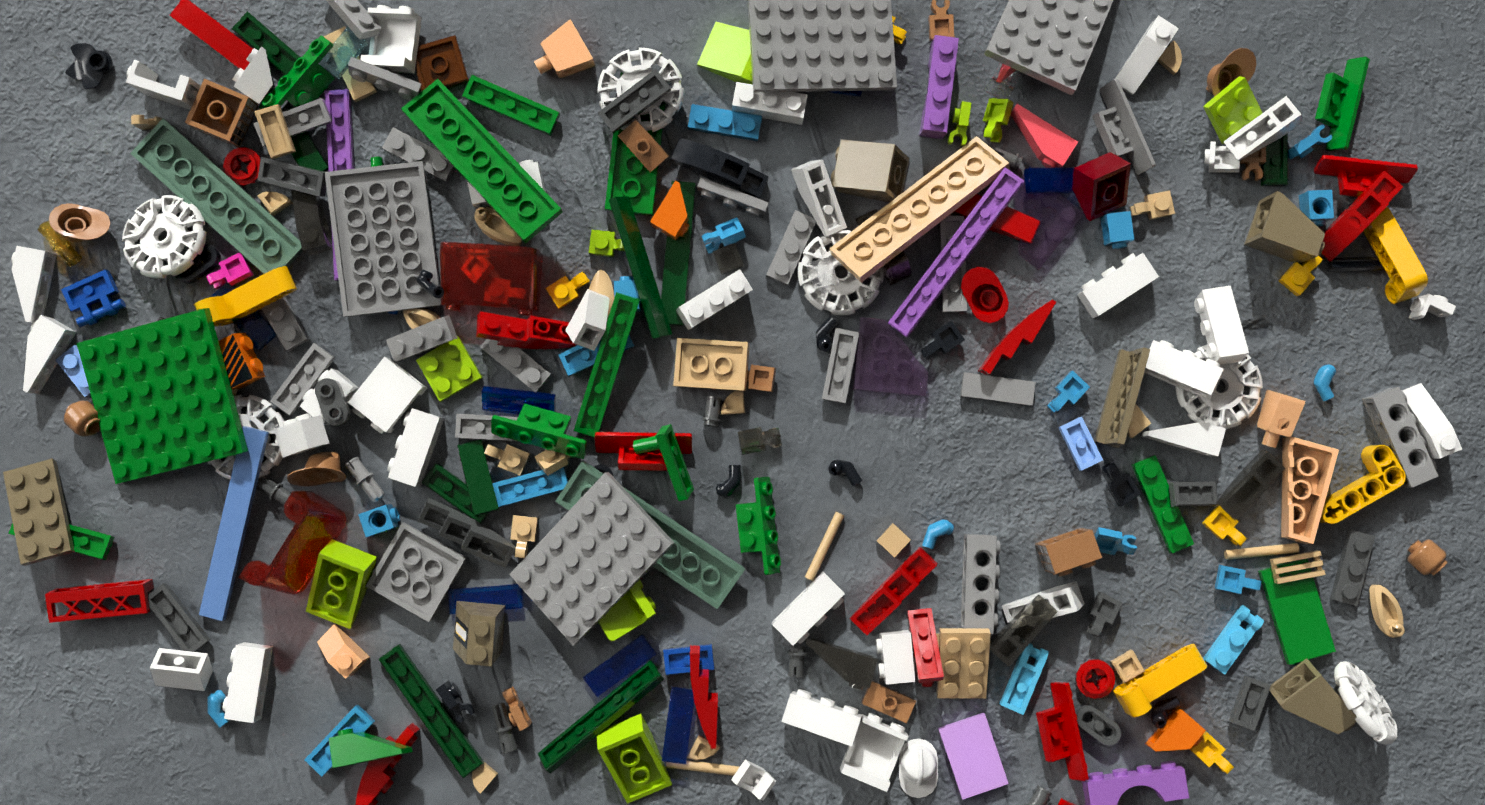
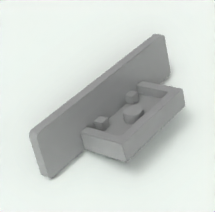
[1092,79,1156,175]

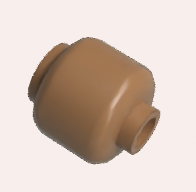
[64,401,100,436]
[1407,539,1447,576]

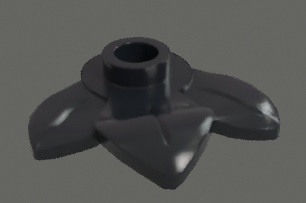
[65,43,113,90]

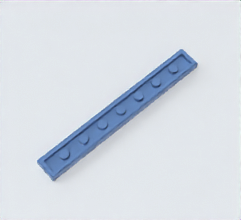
[199,426,269,621]

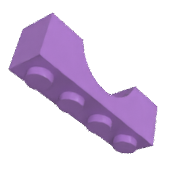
[919,35,959,139]
[1082,761,1189,805]

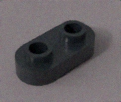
[175,245,221,284]

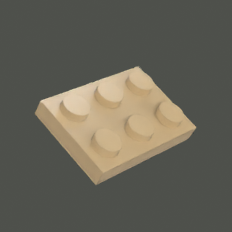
[673,338,750,391]
[936,628,991,698]

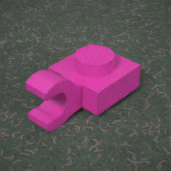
[206,252,253,289]

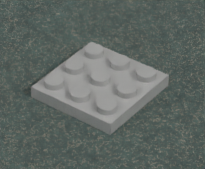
[366,522,467,622]

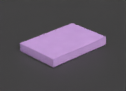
[938,712,1009,799]

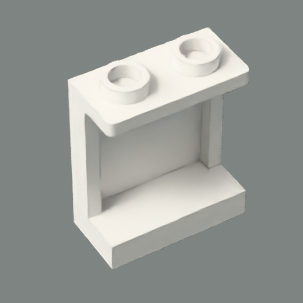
[360,5,422,74]
[126,60,201,110]
[348,357,427,434]
[840,713,909,792]

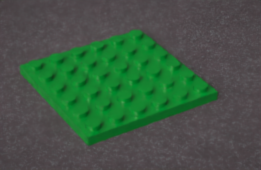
[77,308,248,484]

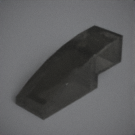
[1216,450,1285,520]

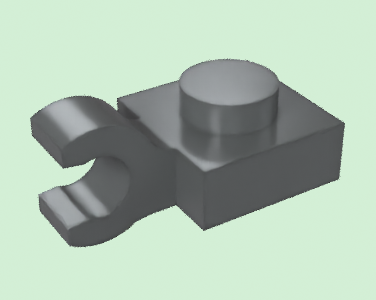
[1086,591,1122,637]

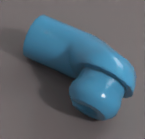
[1313,364,1336,401]
[922,519,954,549]
[207,690,230,728]

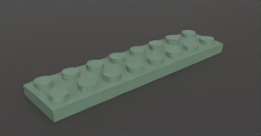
[130,118,307,274]
[555,460,745,609]

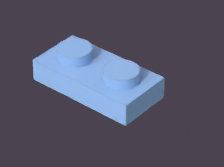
[56,345,91,398]
[1058,417,1103,471]

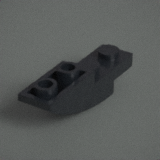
[670,138,769,199]

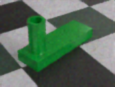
[633,424,694,501]

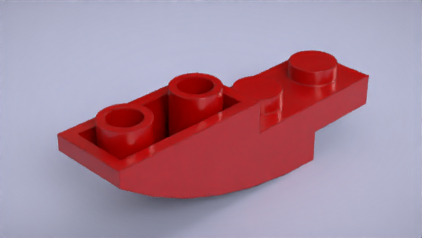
[1321,171,1404,261]
[476,311,576,349]
[356,723,420,805]

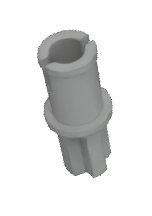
[345,457,384,502]

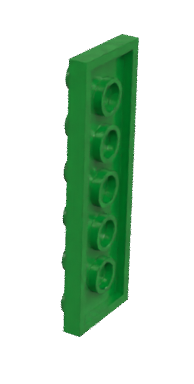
[605,72,668,216]

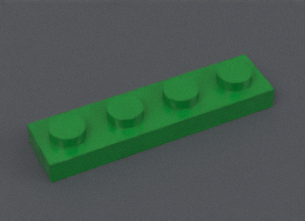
[462,75,560,136]
[1131,455,1194,553]
[8,523,115,560]

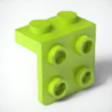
[598,580,656,641]

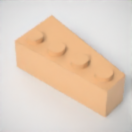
[1281,436,1339,544]

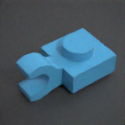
[1288,125,1332,160]
[701,217,746,253]
[1047,370,1090,413]
[1094,527,1137,555]
[1215,565,1262,594]

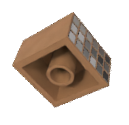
[185,79,258,148]
[1035,528,1102,576]

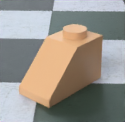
[317,624,370,679]

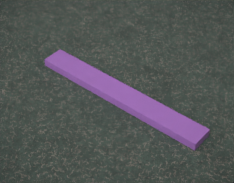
[325,89,355,281]
[888,167,1025,338]

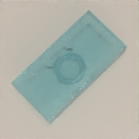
[319,26,369,79]

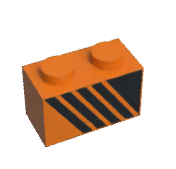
[219,333,266,390]

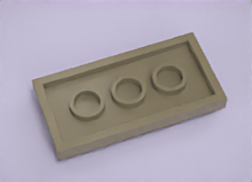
[3,458,75,566]

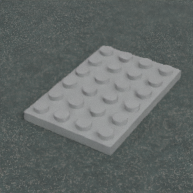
[747,0,897,92]
[984,0,1114,95]
[325,161,442,317]
[509,472,675,646]

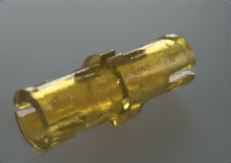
[38,221,82,266]

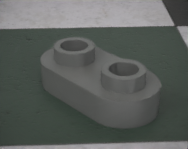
[315,378,350,426]
[1076,705,1121,746]

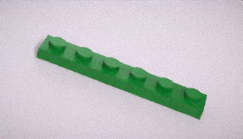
[574,292,640,437]

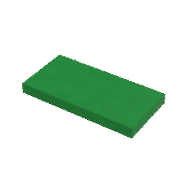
[1258,558,1336,665]

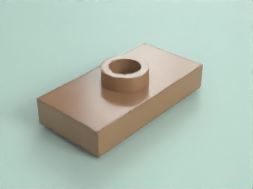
[618,119,669,172]
[861,680,916,723]

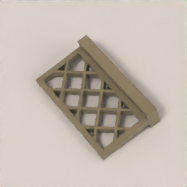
[1094,347,1150,448]

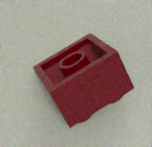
[1072,152,1131,221]

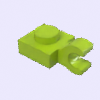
[983,98,1014,143]
[948,101,972,146]
[589,229,625,257]

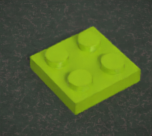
[1203,76,1262,144]
[416,336,483,402]

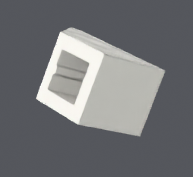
[232,47,273,104]
[566,289,610,351]

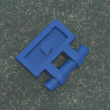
[61,269,126,327]

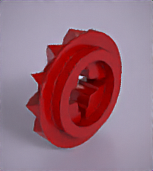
[223,147,261,186]
[1075,659,1115,699]

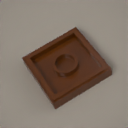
[415,35,469,91]

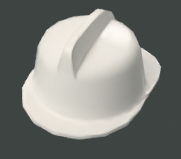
[899,739,938,798]

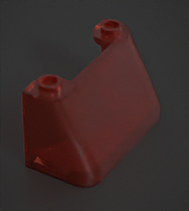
[440,242,543,315]
[239,491,346,595]

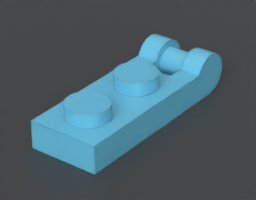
[1203,605,1264,675]
[999,641,1049,715]

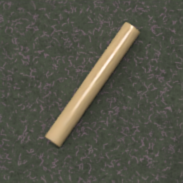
[805,512,844,581]
[1224,543,1299,560]
[666,758,739,776]

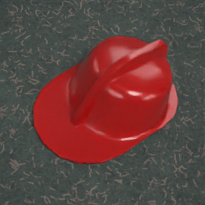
[961,267,1009,323]

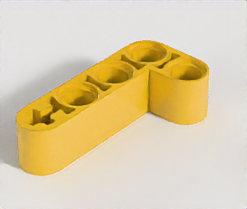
[1363,207,1428,304]
[194,266,297,327]
[1319,445,1406,524]
[1113,644,1207,717]

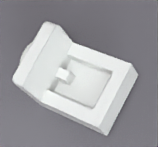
[1204,142,1240,172]
[1409,294,1456,320]
[731,760,776,801]

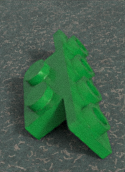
[259,35,335,109]
[1315,56,1370,151]
[491,404,587,459]
[736,476,781,575]

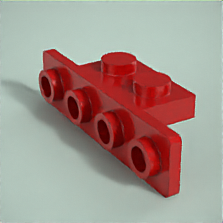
[1314,155,1418,197]
[595,432,692,471]
[1036,682,1089,781]

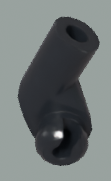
[417,269,444,298]
[816,316,839,352]
[828,459,863,487]
[716,465,741,498]
[1151,696,1182,728]

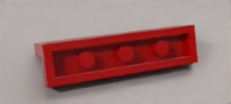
[45,579,154,623]

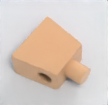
[534,19,595,78]
[1257,390,1306,448]

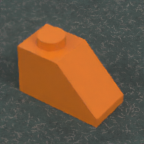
[650,181,690,240]
[1145,709,1206,752]

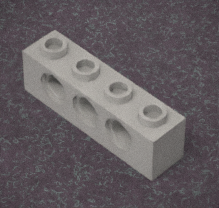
[1362,387,1439,488]
[960,534,1000,634]

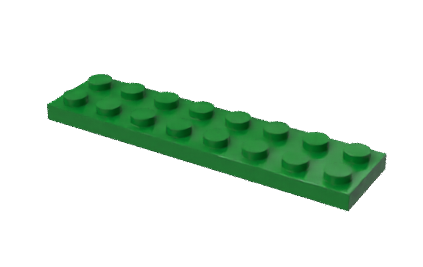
[401,79,563,244]

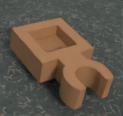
[928,0,954,41]
[1240,146,1266,181]
[747,365,776,392]
[502,686,532,731]

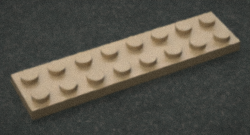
[829,136,1010,283]

